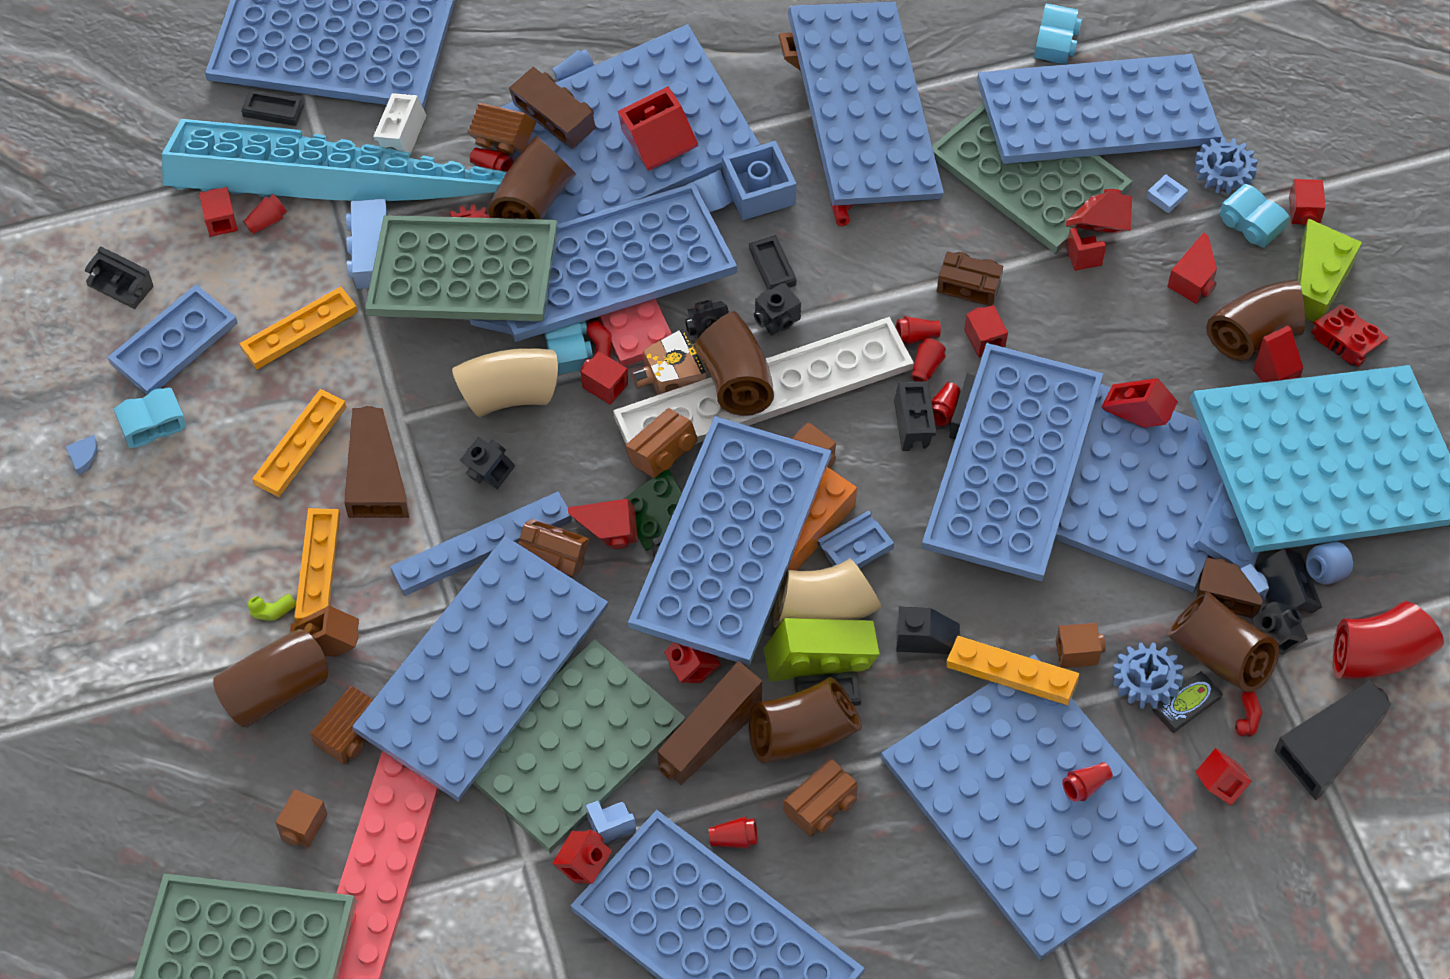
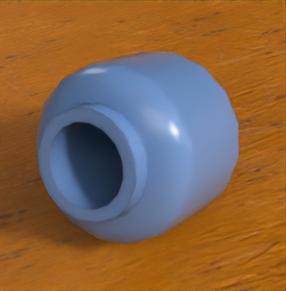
[1306,541,1353,585]

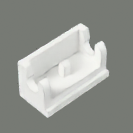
[373,93,427,154]

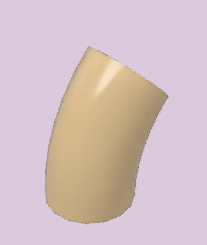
[452,348,558,418]
[773,559,882,628]

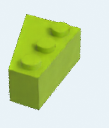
[1298,219,1362,322]
[764,618,880,682]

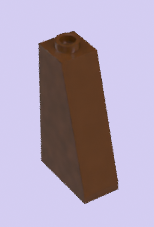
[344,406,410,518]
[657,661,762,785]

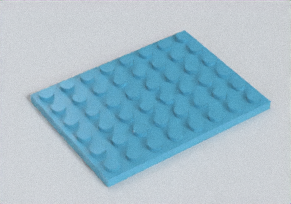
[1190,365,1450,553]

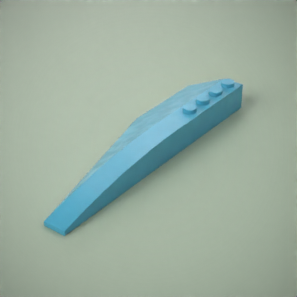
[162,119,507,201]

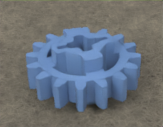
[1194,137,1258,195]
[1113,643,1183,709]

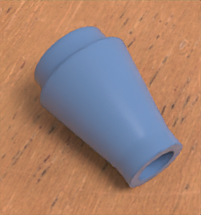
[552,49,594,81]

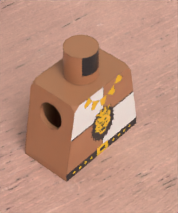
[631,329,706,395]

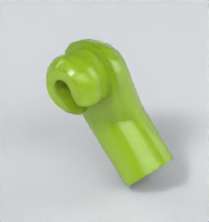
[247,593,296,621]

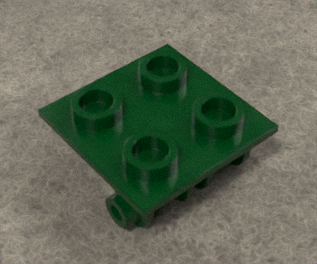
[624,469,682,551]

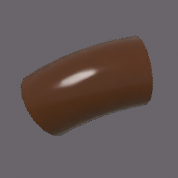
[488,136,576,220]
[1206,279,1305,361]
[693,311,774,416]
[1167,592,1279,692]
[213,629,328,728]
[749,677,862,763]

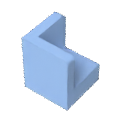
[687,170,733,212]
[586,800,636,844]

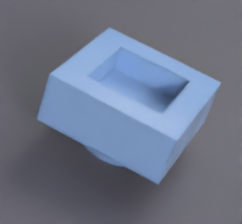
[1146,174,1188,214]
[1241,564,1269,603]

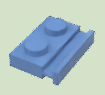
[817,510,894,569]

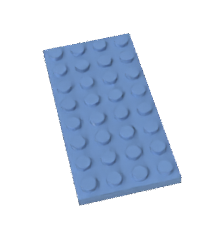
[787,2,944,206]
[977,54,1223,164]
[505,183,737,342]
[921,343,1103,582]
[628,416,831,666]
[352,536,608,802]
[570,809,865,979]

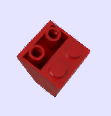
[617,86,698,171]

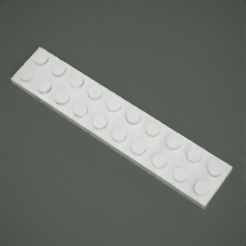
[613,317,913,444]

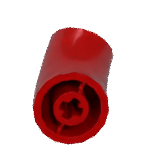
[1332,601,1444,679]

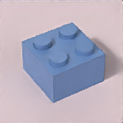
[722,141,797,221]

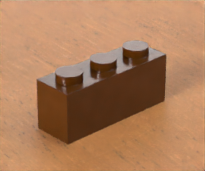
[509,67,596,149]

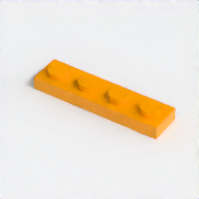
[240,286,358,370]
[252,389,347,497]
[294,508,340,621]
[947,636,1079,706]

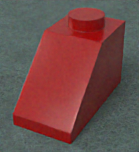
[1066,189,1133,234]
[1167,232,1217,305]
[1253,325,1304,383]
[1101,378,1178,428]
[568,499,638,549]

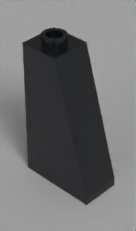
[1274,680,1391,800]

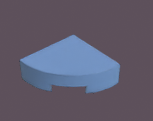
[66,435,98,475]

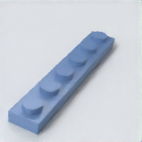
[390,492,572,596]

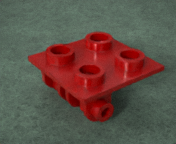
[1311,304,1389,367]

